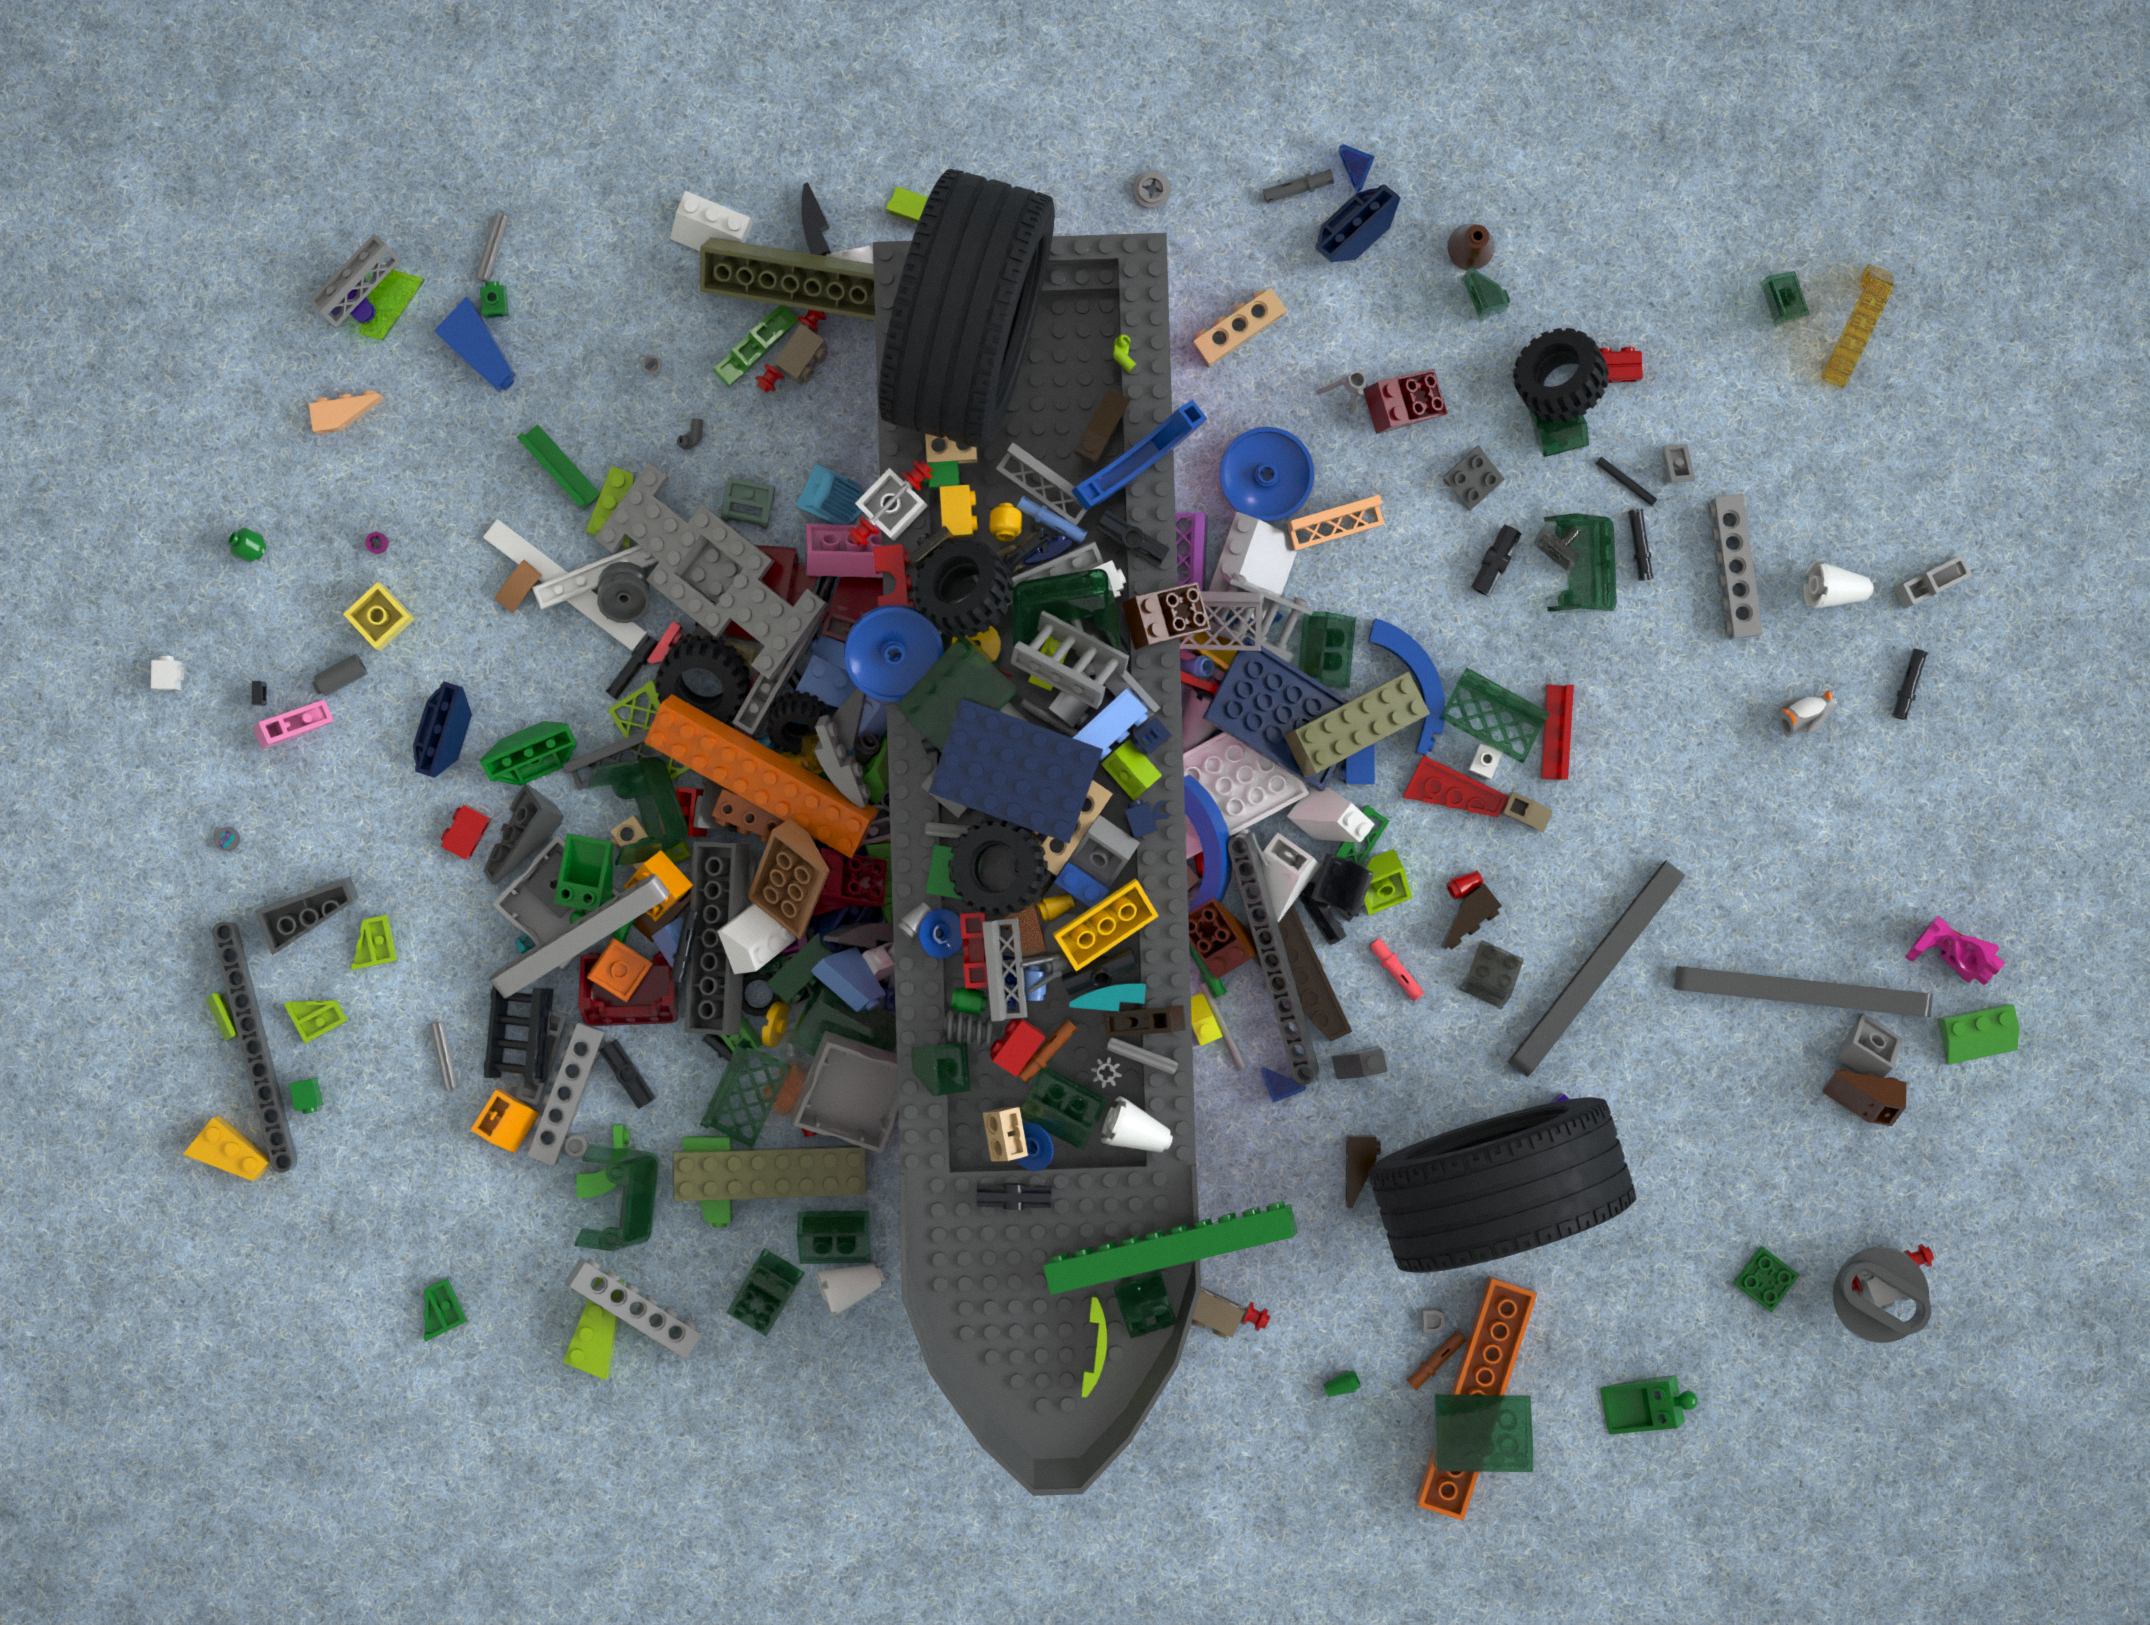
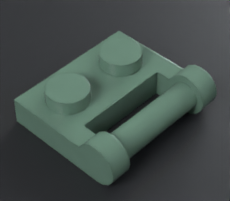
[721,477,775,529]

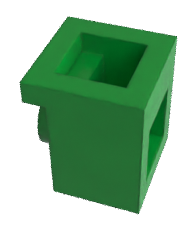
[480,281,509,318]

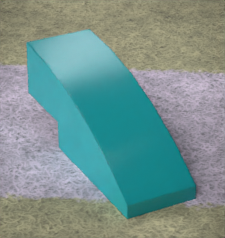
[1069,983,1146,1012]

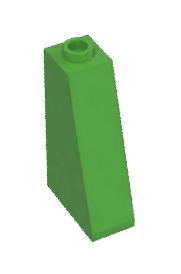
[682,1136,733,1228]

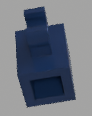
[1133,717,1172,755]
[1125,799,1171,839]

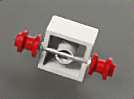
[848,460,932,547]
[1833,1244,1934,1309]

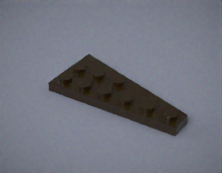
[1244,904,1352,1041]

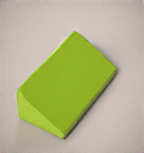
[206,992,238,1041]

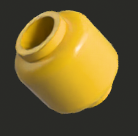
[989,503,1022,541]

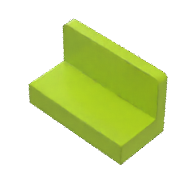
[886,187,928,224]
[1101,739,1162,801]

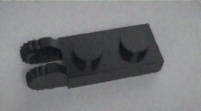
[1298,882,1347,945]

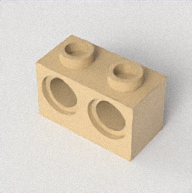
[925,434,977,464]
[610,815,660,870]
[983,1107,1028,1161]

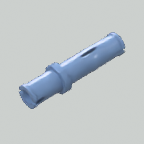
[1016,495,1088,545]

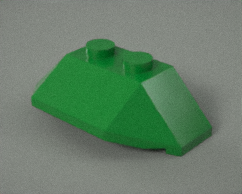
[480,721,577,786]

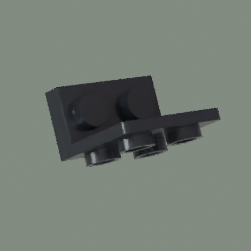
[1311,853,1373,917]

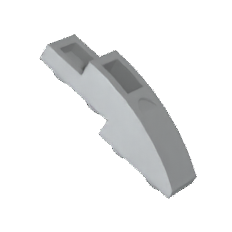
[814,715,871,808]

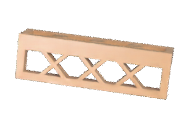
[1287,495,1384,551]

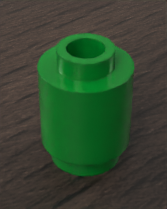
[951,987,988,1015]

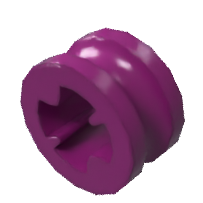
[365,532,389,554]

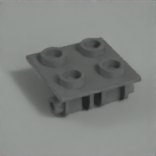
[1443,445,1505,511]

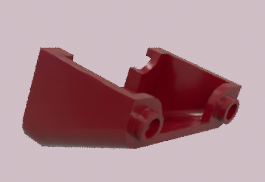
[724,545,799,643]
[578,951,678,1026]

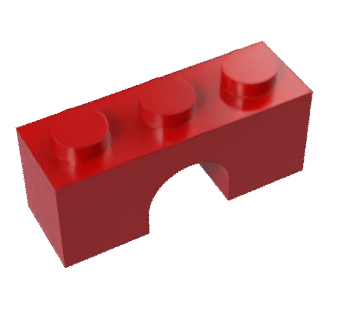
[873,544,914,608]
[960,912,988,989]

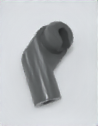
[677,418,703,450]

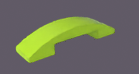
[1081,1295,1107,1397]

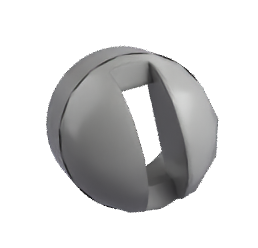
[642,355,661,374]

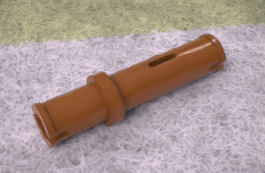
[1018,1018,1078,1083]
[1406,1330,1467,1391]

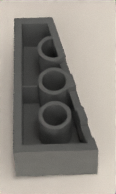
[255,876,358,955]

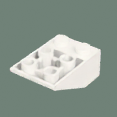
[1250,832,1321,922]

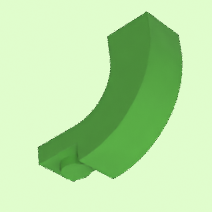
[576,1124,636,1198]

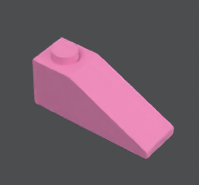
[253,700,333,750]

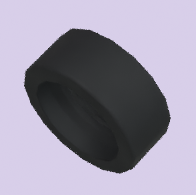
[742,971,780,1017]

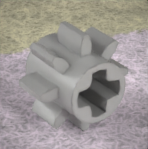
[1091,1057,1122,1088]

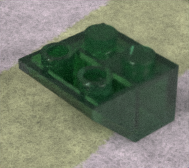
[1528,409,1589,457]
[1114,1272,1178,1338]

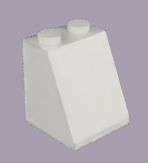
[1287,786,1375,843]

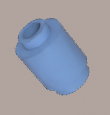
[1023,965,1047,1001]

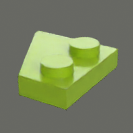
[351,915,398,971]
[284,1000,348,1044]

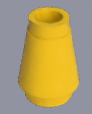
[1036,893,1075,922]

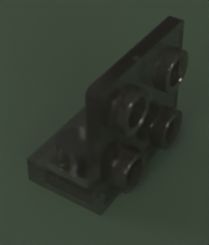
[1459,940,1524,1009]

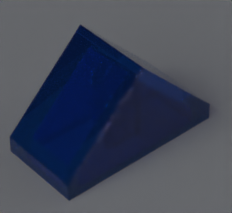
[1338,144,1375,194]
[1260,1066,1307,1103]

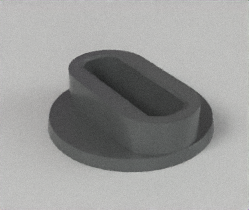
[1833,1247,1931,1343]

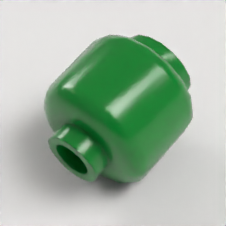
[228,528,266,562]

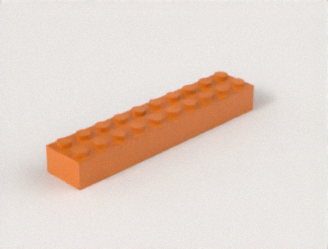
[644,694,879,858]
[1415,1275,1537,1521]

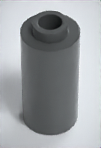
[312,653,368,696]

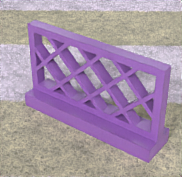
[1175,512,1208,591]

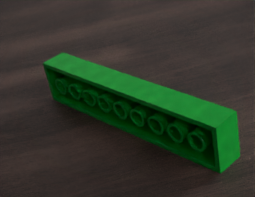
[1043,1201,1298,1295]

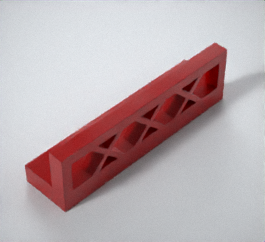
[1541,685,1574,780]

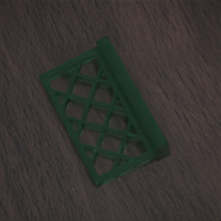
[1440,667,1549,764]
[700,1038,792,1148]

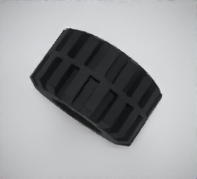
[767,691,830,755]

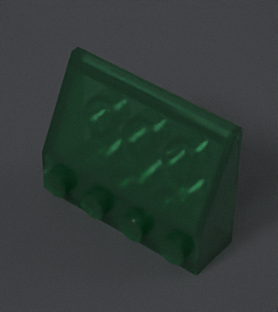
[896,635,1019,752]
[787,980,897,1057]
[1434,1394,1533,1472]

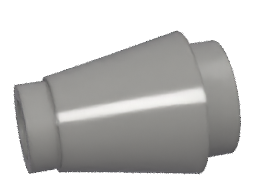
[897,902,932,939]

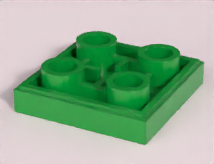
[1733,1246,1800,1313]

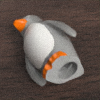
[1779,690,1838,737]

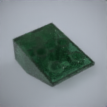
[726,1248,805,1337]

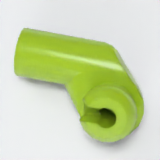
[1113,334,1136,372]

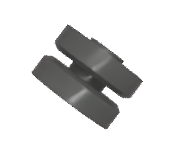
[597,562,650,623]

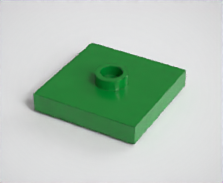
[926,844,983,900]

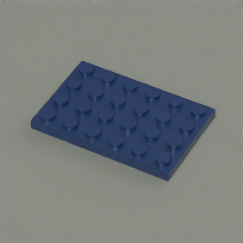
[1203,636,1349,791]
[928,698,1103,843]

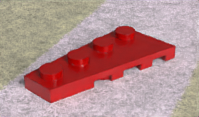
[1402,755,1509,817]

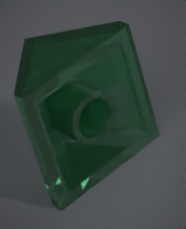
[1760,271,1810,327]

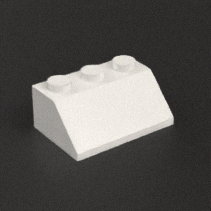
[670,191,753,251]
[718,903,796,974]

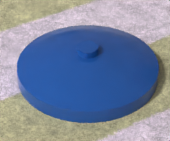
[1220,427,1314,522]
[844,605,944,702]

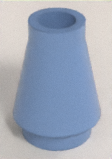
[1180,655,1215,679]

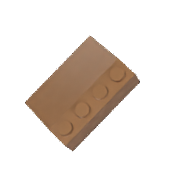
[747,819,830,940]

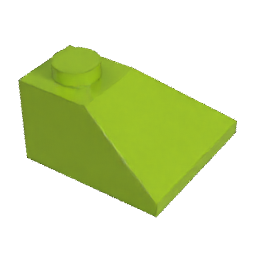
[1364,849,1412,915]

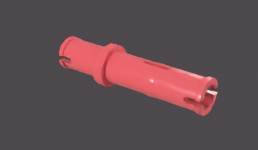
[1368,937,1425,1002]

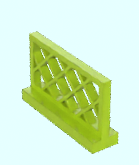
[608,680,691,790]

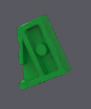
[424,1278,468,1342]

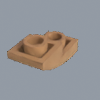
[494,560,542,613]

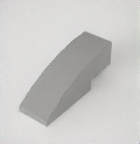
[1893,555,1973,609]

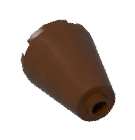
[1447,224,1495,271]

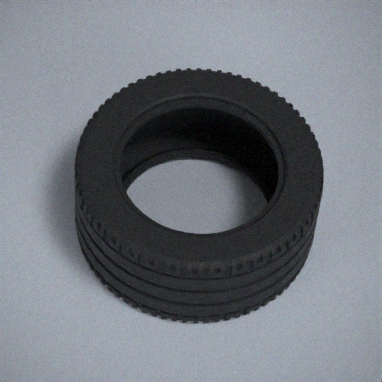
[878,169,1055,448]
[1368,1097,1636,1273]

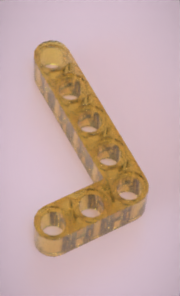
[1821,263,1894,389]

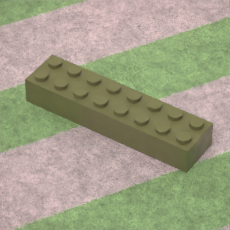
[700,238,875,320]
[672,1145,866,1201]

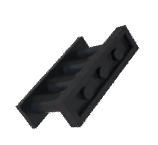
[484,986,554,1084]

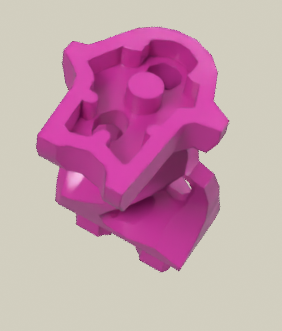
[1905,915,2005,985]

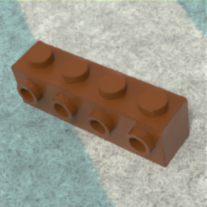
[710,788,785,843]

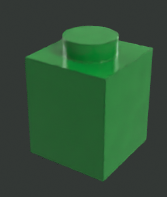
[924,461,960,490]
[289,1077,323,1114]

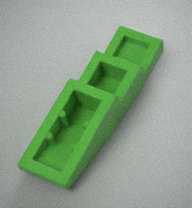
[713,305,798,388]

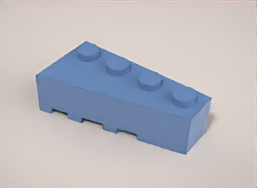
[795,655,857,709]

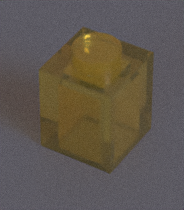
[801,734,824,773]

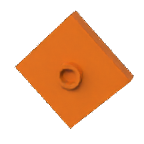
[586,937,653,1002]

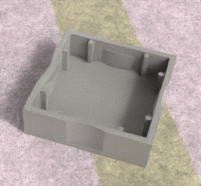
[492,835,622,969]
[791,1031,898,1153]

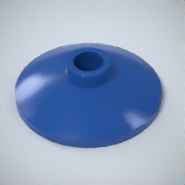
[918,909,963,958]
[1016,1122,1053,1171]

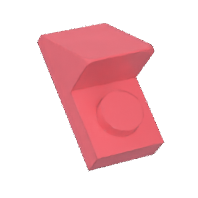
[647,621,684,665]

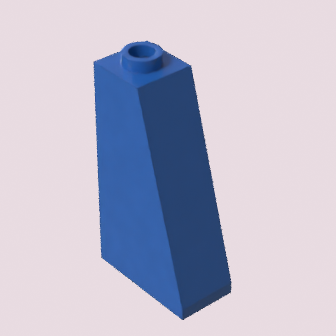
[434,297,515,392]

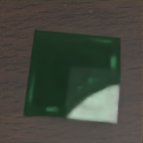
[1462,268,1510,321]
[911,1042,971,1096]

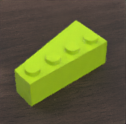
[563,1271,625,1380]

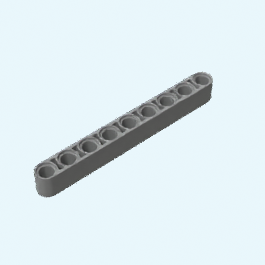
[489,873,670,998]

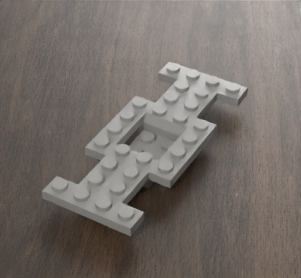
[594,463,828,680]

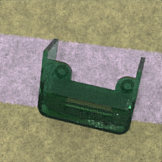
[1544,513,1617,613]
[1012,569,1120,651]
[588,757,688,867]
[574,1144,659,1251]

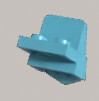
[796,464,863,525]

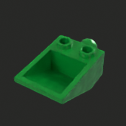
[554,833,613,924]
[1600,1375,1698,1435]

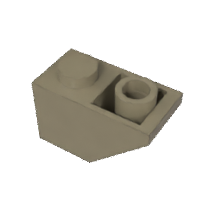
[1500,791,1553,833]

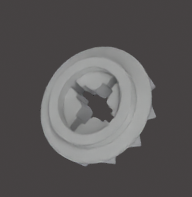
[1133,170,1171,208]

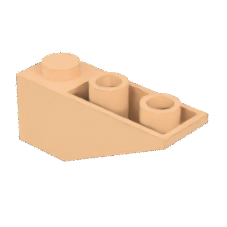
[309,390,384,435]

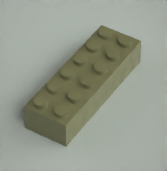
[1283,671,1430,778]

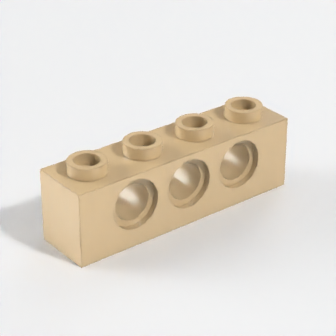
[1193,288,1287,368]
[1038,780,1113,876]

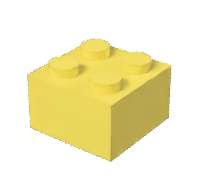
[343,582,416,651]

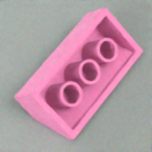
[805,523,883,578]

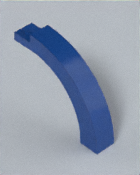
[1071,399,1207,511]
[1368,618,1445,755]
[1184,774,1232,913]

